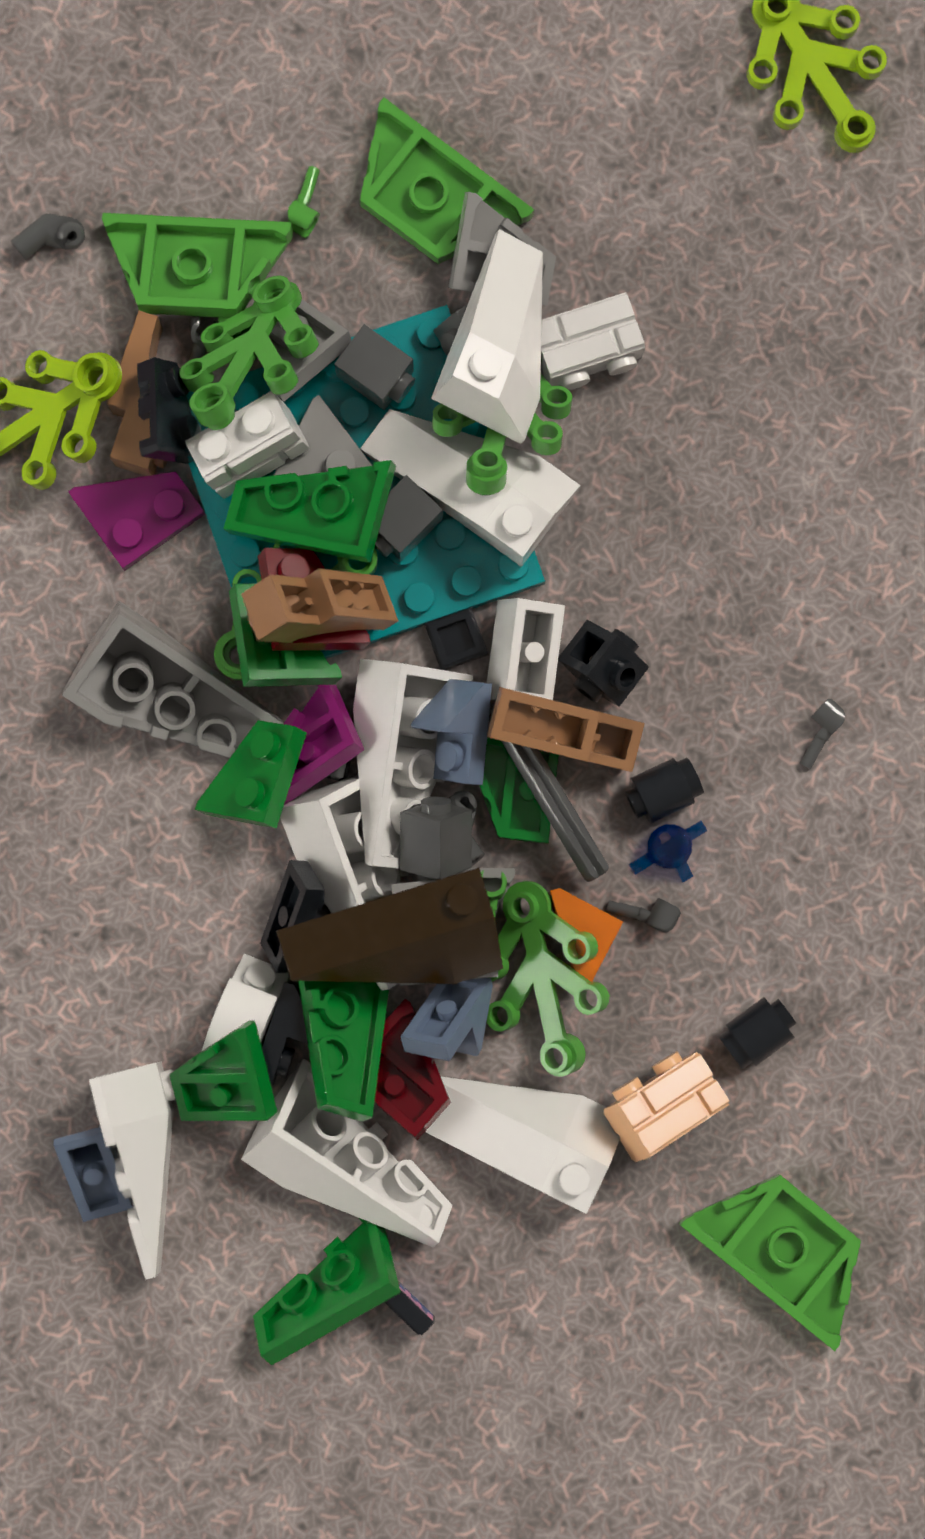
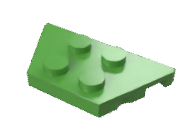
[360,97,534,264]
[102,213,293,318]
[678,1174,861,1351]

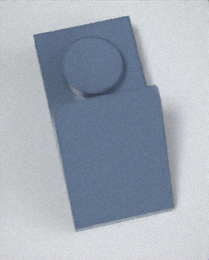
[411,679,492,785]
[401,978,493,1061]
[53,1127,133,1222]

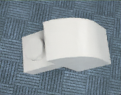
[202,954,289,1051]

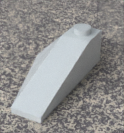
[431,229,543,444]
[360,409,581,567]
[353,658,473,868]
[280,774,408,990]
[241,1059,453,1248]
[89,1061,176,1280]
[426,1076,620,1214]

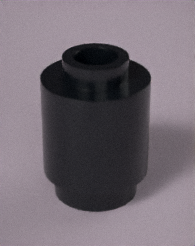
[625,757,704,824]
[719,997,797,1069]

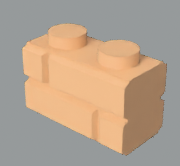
[603,1051,729,1162]

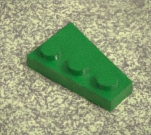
[223,460,396,563]
[299,981,389,1122]
[253,1218,401,1365]

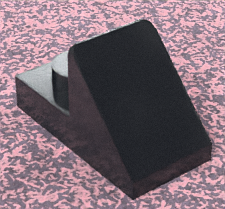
[260,860,332,973]
[262,982,308,1086]

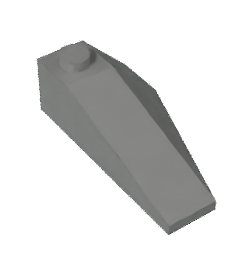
[62,601,284,758]

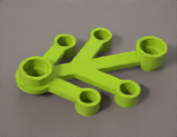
[747,0,887,153]
[0,350,122,490]

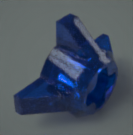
[629,820,707,883]

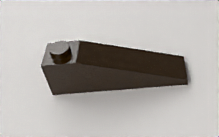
[276,868,503,984]

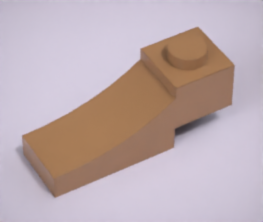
[107,310,168,476]
[242,569,398,643]
[487,687,645,772]

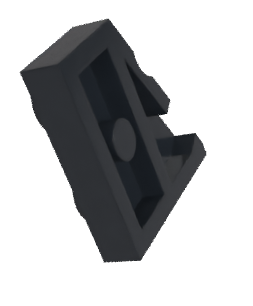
[137,357,202,464]

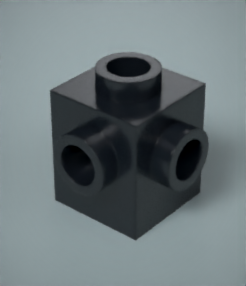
[558,620,649,707]

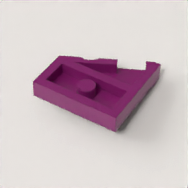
[68,471,205,571]
[283,684,365,805]

